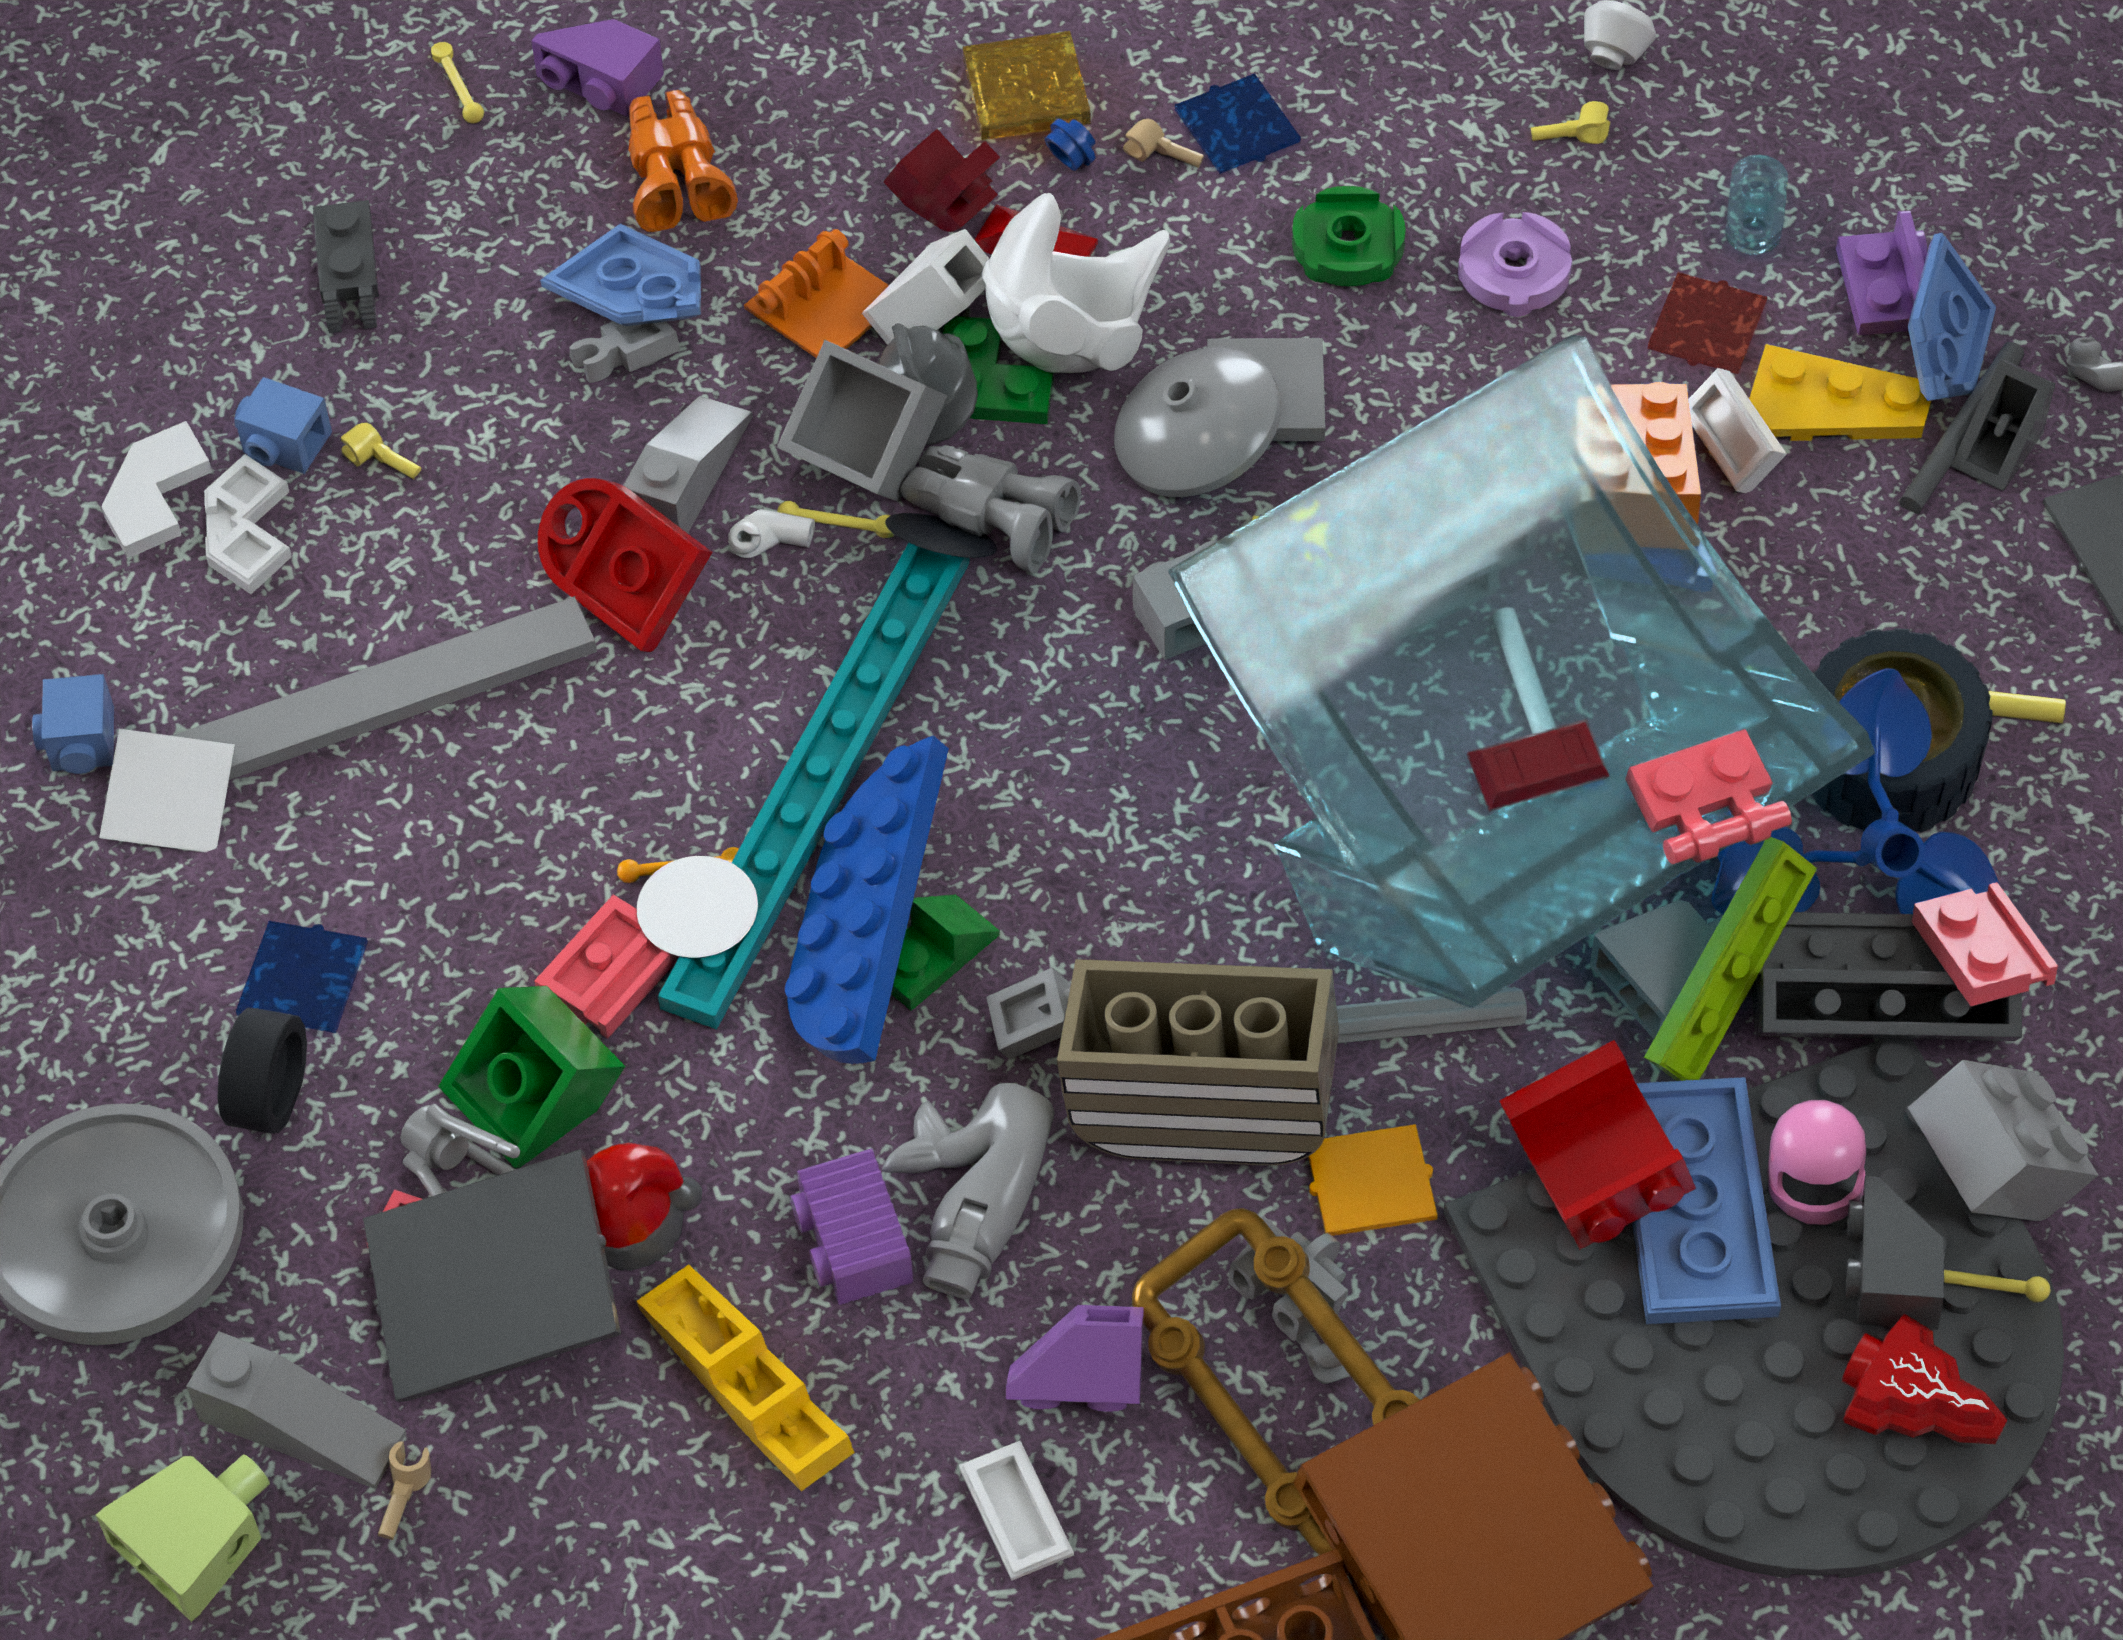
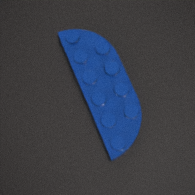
[785,735,949,1064]

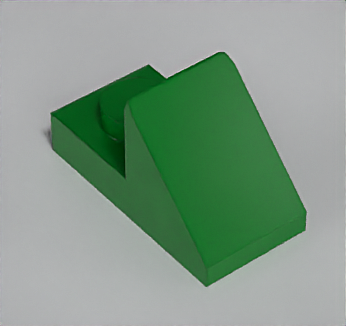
[891,894,1000,1011]

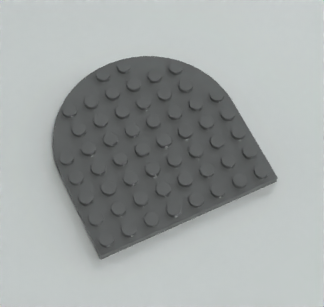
[1443,1039,2064,1578]

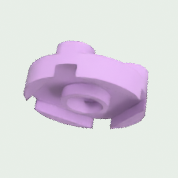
[1458,212,1572,317]

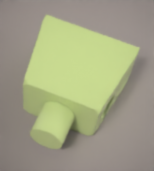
[96,1454,270,1622]

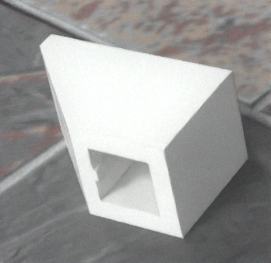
[862,229,989,345]

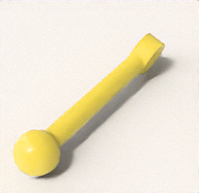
[431,42,484,123]
[777,501,894,538]
[1944,1270,2051,1302]

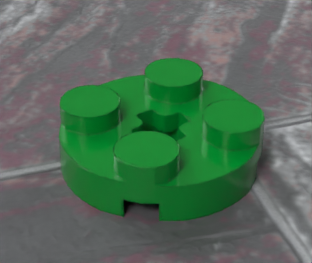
[1292,186,1406,286]

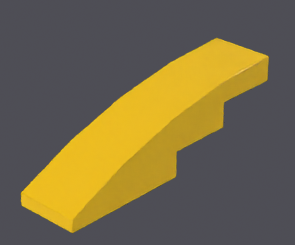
[636,1264,855,1491]

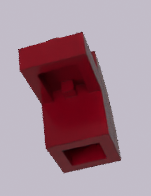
[883,129,1000,232]

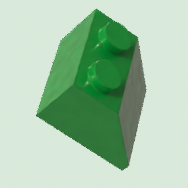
[438,986,626,1169]

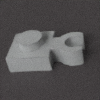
[569,321,680,383]

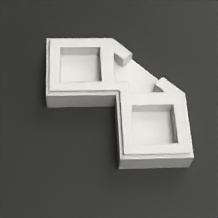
[101,421,212,558]
[204,454,292,594]

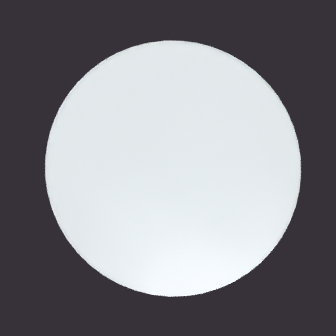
[637,856,758,958]

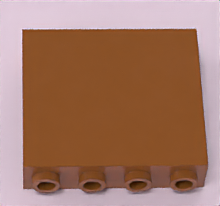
[1293,1352,1654,1640]

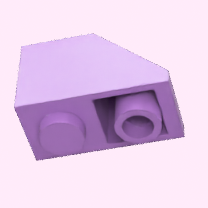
[531,19,664,117]
[1006,1305,1144,1412]

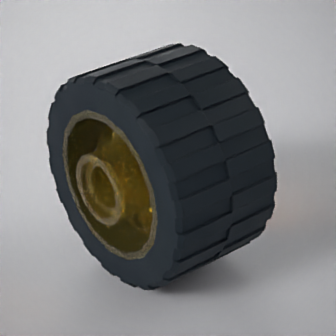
[1795,628,1993,833]

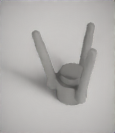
[400,1104,520,1196]

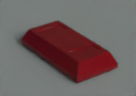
[1467,719,1610,812]

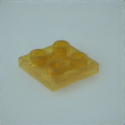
[962,31,1091,140]

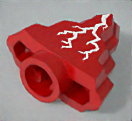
[1842,1313,2007,1445]

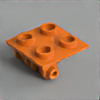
[744,229,889,358]

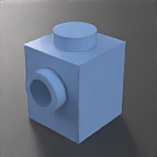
[235,377,332,474]
[32,674,114,774]

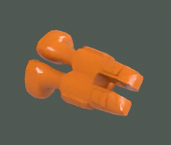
[628,90,738,232]

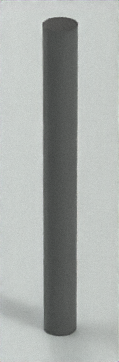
[1899,342,2024,514]

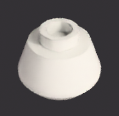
[1584,0,1656,70]

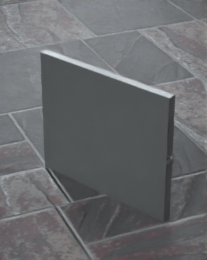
[363,1149,621,1402]

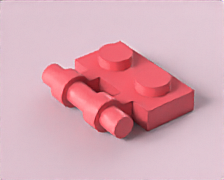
[1625,729,1792,864]

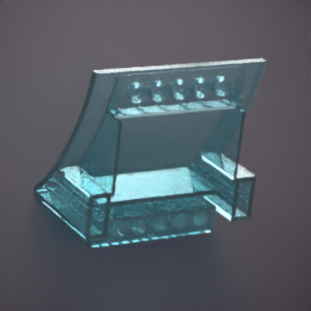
[1167,335,1875,1008]

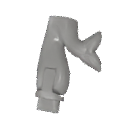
[882,1083,1055,1299]

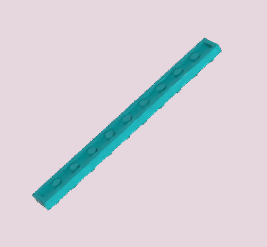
[658,543,970,1030]

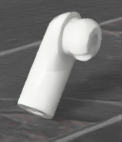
[728,509,815,558]

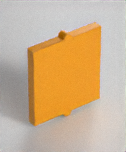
[1308,1124,1438,1236]

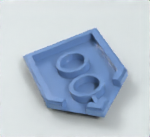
[540,224,701,326]
[1908,233,1996,401]

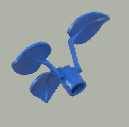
[1711,668,1999,915]

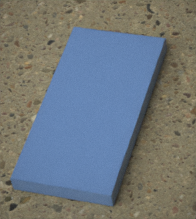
[1632,1077,1781,1324]

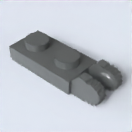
[313,200,379,333]

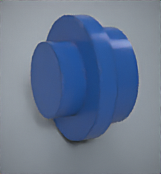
[1044,118,1096,171]

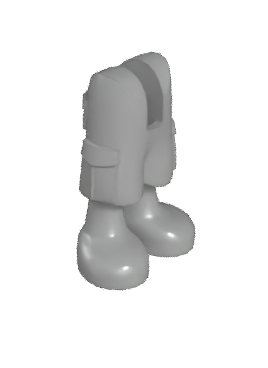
[900,445,1081,574]

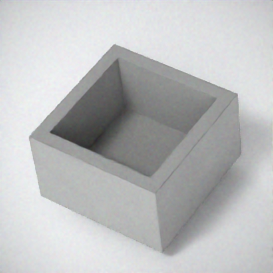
[777,340,948,502]
[1907,1060,2098,1221]

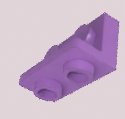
[1836,210,1927,336]

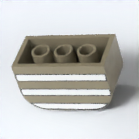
[1057,959,1339,1165]

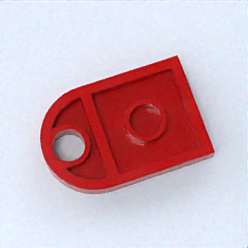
[537,478,713,652]

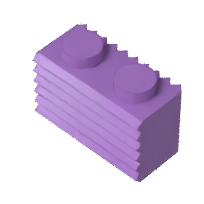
[790,1148,913,1305]

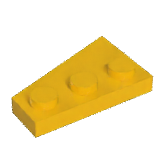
[1749,344,1932,441]

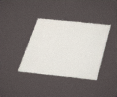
[99,729,235,852]

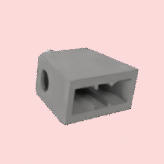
[1590,900,1723,1039]

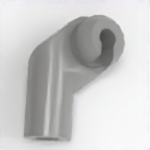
[2066,337,2123,392]

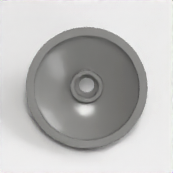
[1114,347,1281,497]

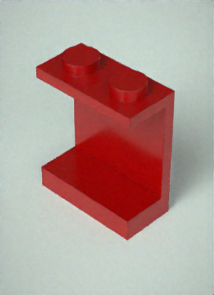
[1499,1040,1696,1250]

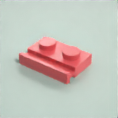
[1912,882,2058,1006]
[534,894,680,1039]

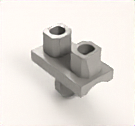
[1228,1215,1348,1341]

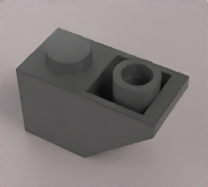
[1846,1176,1945,1330]

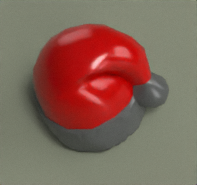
[587,1142,702,1271]

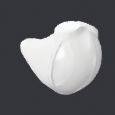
[982,193,1170,373]

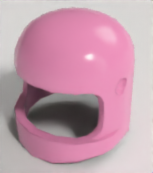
[1767,1100,1866,1225]

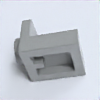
[986,968,1071,1059]

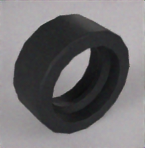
[217,1008,307,1133]

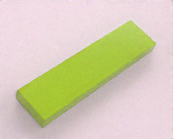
[1644,837,1817,1081]

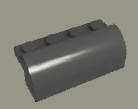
[1752,912,2022,1041]

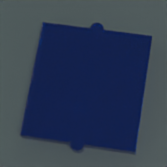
[1175,73,1301,174]
[236,921,368,1033]

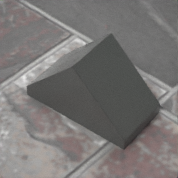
[1951,359,2056,491]

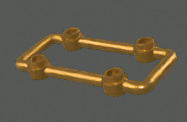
[1132,1208,1420,1555]

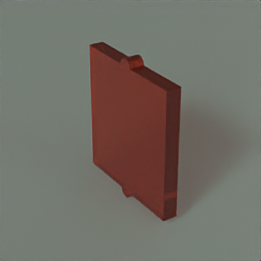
[1647,272,1768,374]

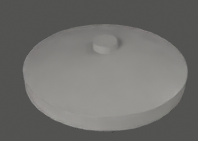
[0,1103,244,1345]

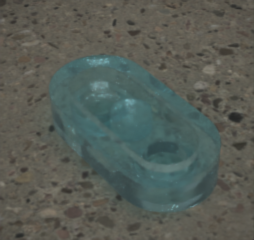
[1725,155,1788,255]

